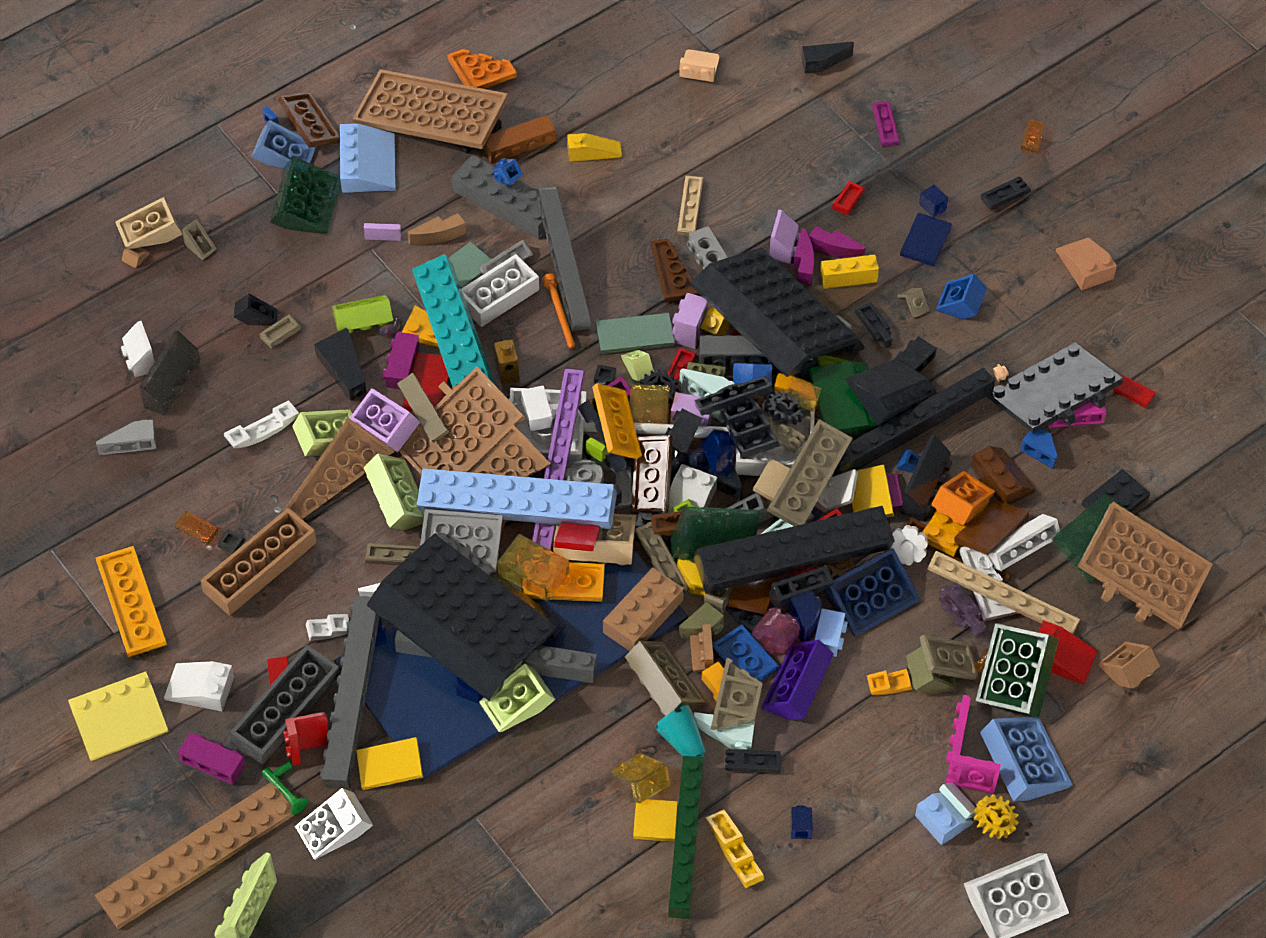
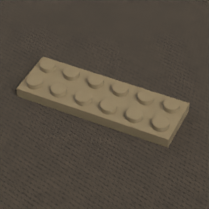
[767,419,852,526]

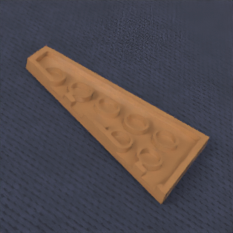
[283,418,394,519]
[462,423,552,477]

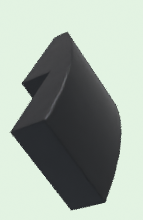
[725,606,769,635]

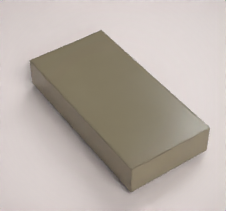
[260,315,301,349]

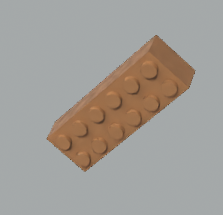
[200,508,317,616]

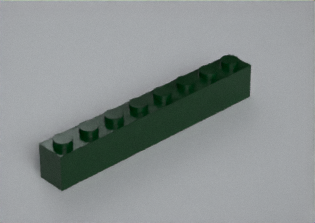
[668,756,704,919]

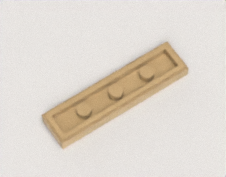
[677,176,703,236]

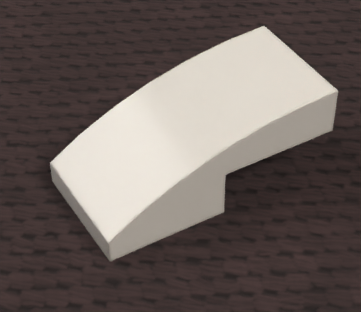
[306,614,349,641]

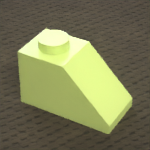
[621,350,654,382]

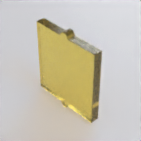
[785,378,821,411]

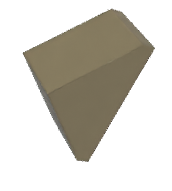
[182,219,217,260]
[704,587,732,615]

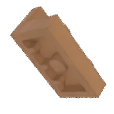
[690,624,713,672]

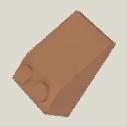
[1056,238,1117,290]

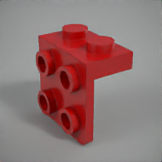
[283,712,329,766]

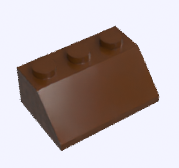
[971,446,1036,505]

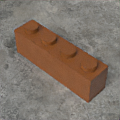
[483,115,556,164]

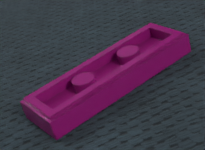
[872,101,899,147]

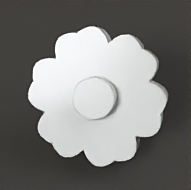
[890,525,928,565]

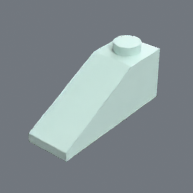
[694,712,755,750]

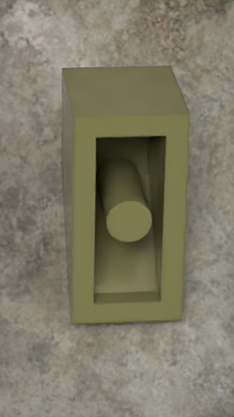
[679,602,724,639]

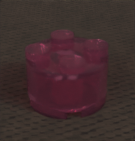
[752,608,800,654]

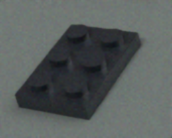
[1081,469,1150,521]

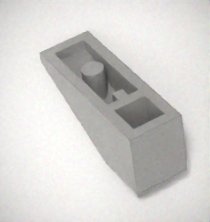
[96,420,157,455]

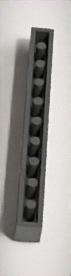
[320,596,380,789]
[395,630,597,683]

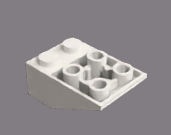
[295,788,373,859]

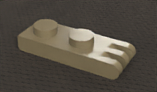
[763,411,807,453]

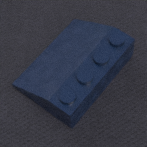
[823,548,921,637]

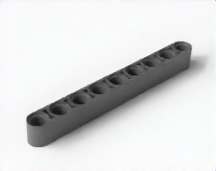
[536,186,591,332]

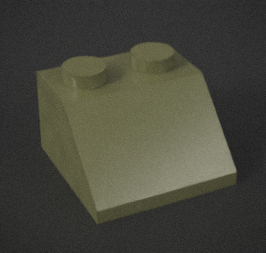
[906,646,958,695]

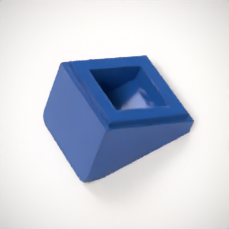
[896,449,921,473]

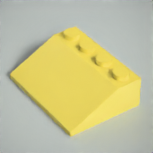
[68,671,169,761]

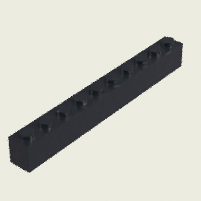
[833,367,995,477]

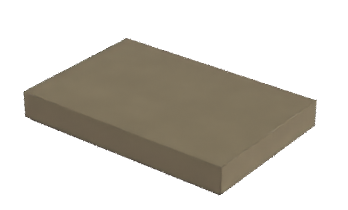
[919,634,979,681]

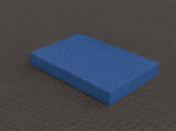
[712,625,779,682]

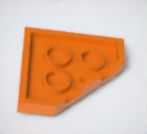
[447,49,517,89]

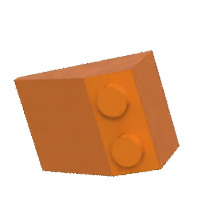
[931,471,995,526]

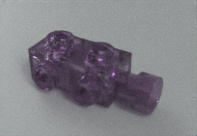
[938,583,988,638]

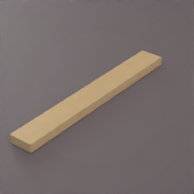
[927,551,1080,634]

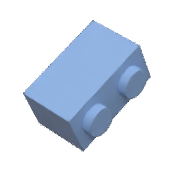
[815,609,848,657]

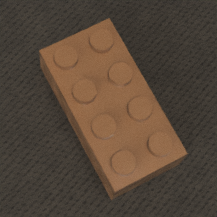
[603,567,684,651]

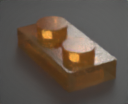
[1021,119,1045,153]
[175,511,219,545]

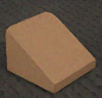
[122,247,149,268]

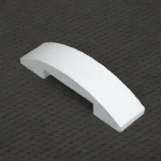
[224,401,299,448]

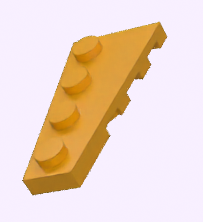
[402,305,439,348]

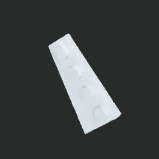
[960,547,1020,621]

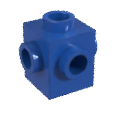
[492,158,523,186]

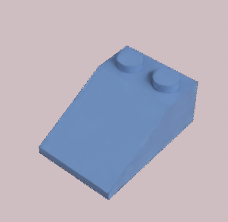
[251,120,316,173]

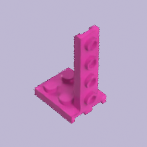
[945,695,1001,794]

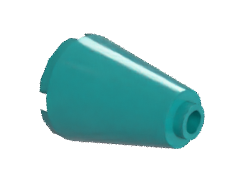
[655,705,706,758]

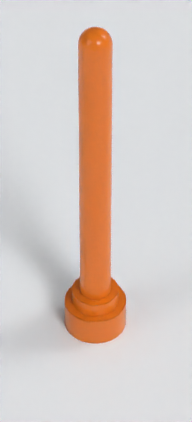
[542,273,575,349]

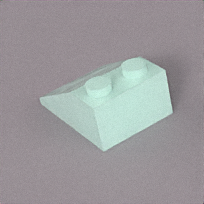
[679,368,735,423]

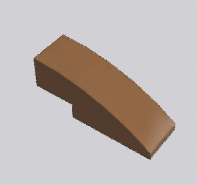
[408,213,466,245]

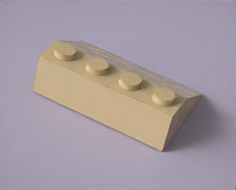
[553,514,636,565]

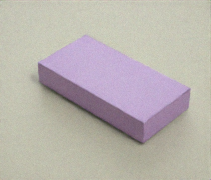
[364,223,401,241]

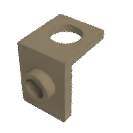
[897,288,930,318]

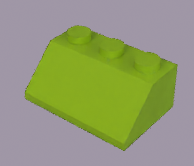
[331,295,393,333]

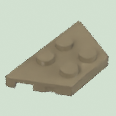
[710,658,762,730]

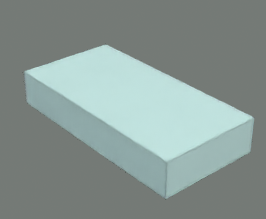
[939,783,977,819]

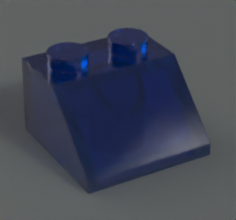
[788,590,822,642]

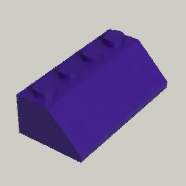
[761,640,834,720]

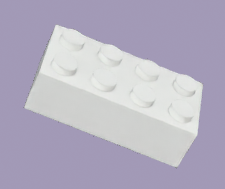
[462,254,539,327]

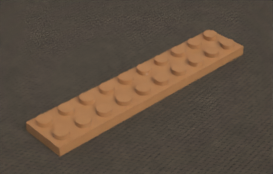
[95,782,295,929]

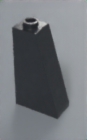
[314,328,366,401]

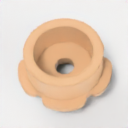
[993,364,1009,382]

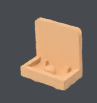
[679,49,719,82]

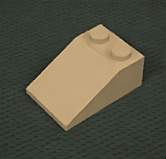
[115,197,183,249]

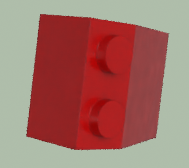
[1038,620,1097,685]

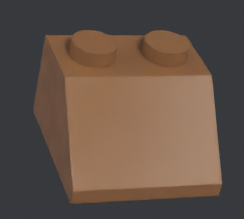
[1098,642,1160,689]

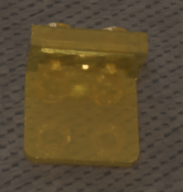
[611,754,671,804]

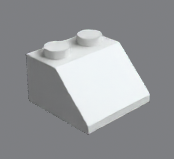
[121,321,157,377]

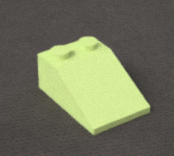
[292,410,352,456]
[479,663,556,733]

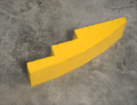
[706,810,764,888]

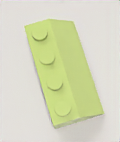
[364,453,424,530]

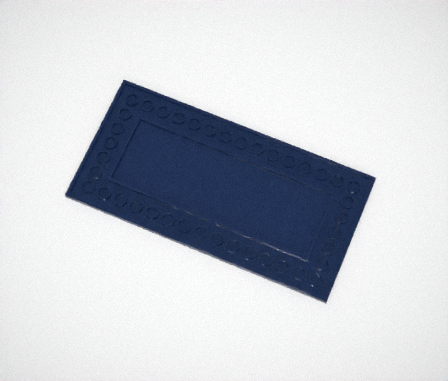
[334,541,689,781]

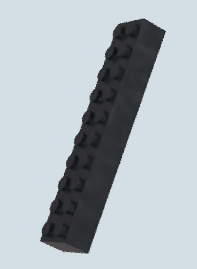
[694,505,895,593]

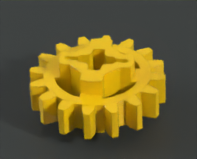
[974,794,1019,839]

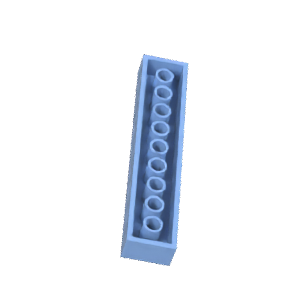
[417,469,617,529]

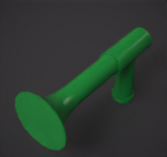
[262,761,308,815]

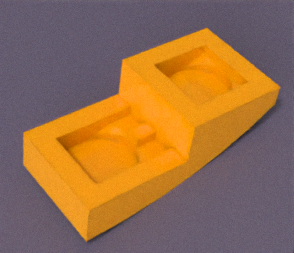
[867,669,912,695]

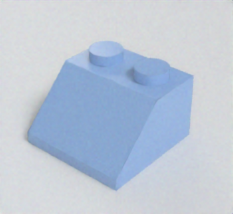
[915,792,974,846]

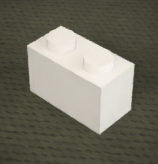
[521,386,555,432]

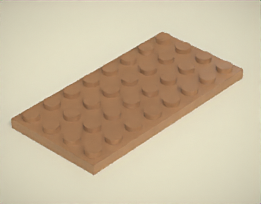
[353,69,509,149]

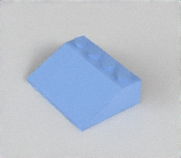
[340,124,396,193]

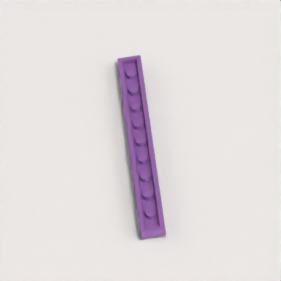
[531,369,585,555]

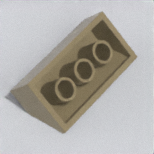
[625,641,705,716]

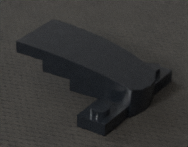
[694,375,779,459]

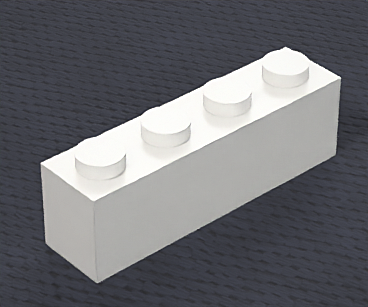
[987,514,1062,571]

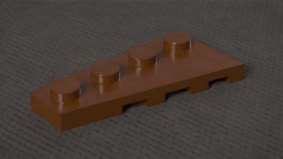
[651,238,701,302]

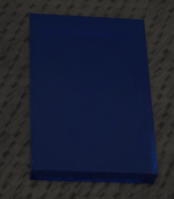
[900,213,952,267]

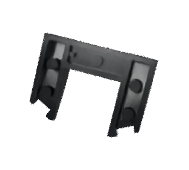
[578,398,634,472]

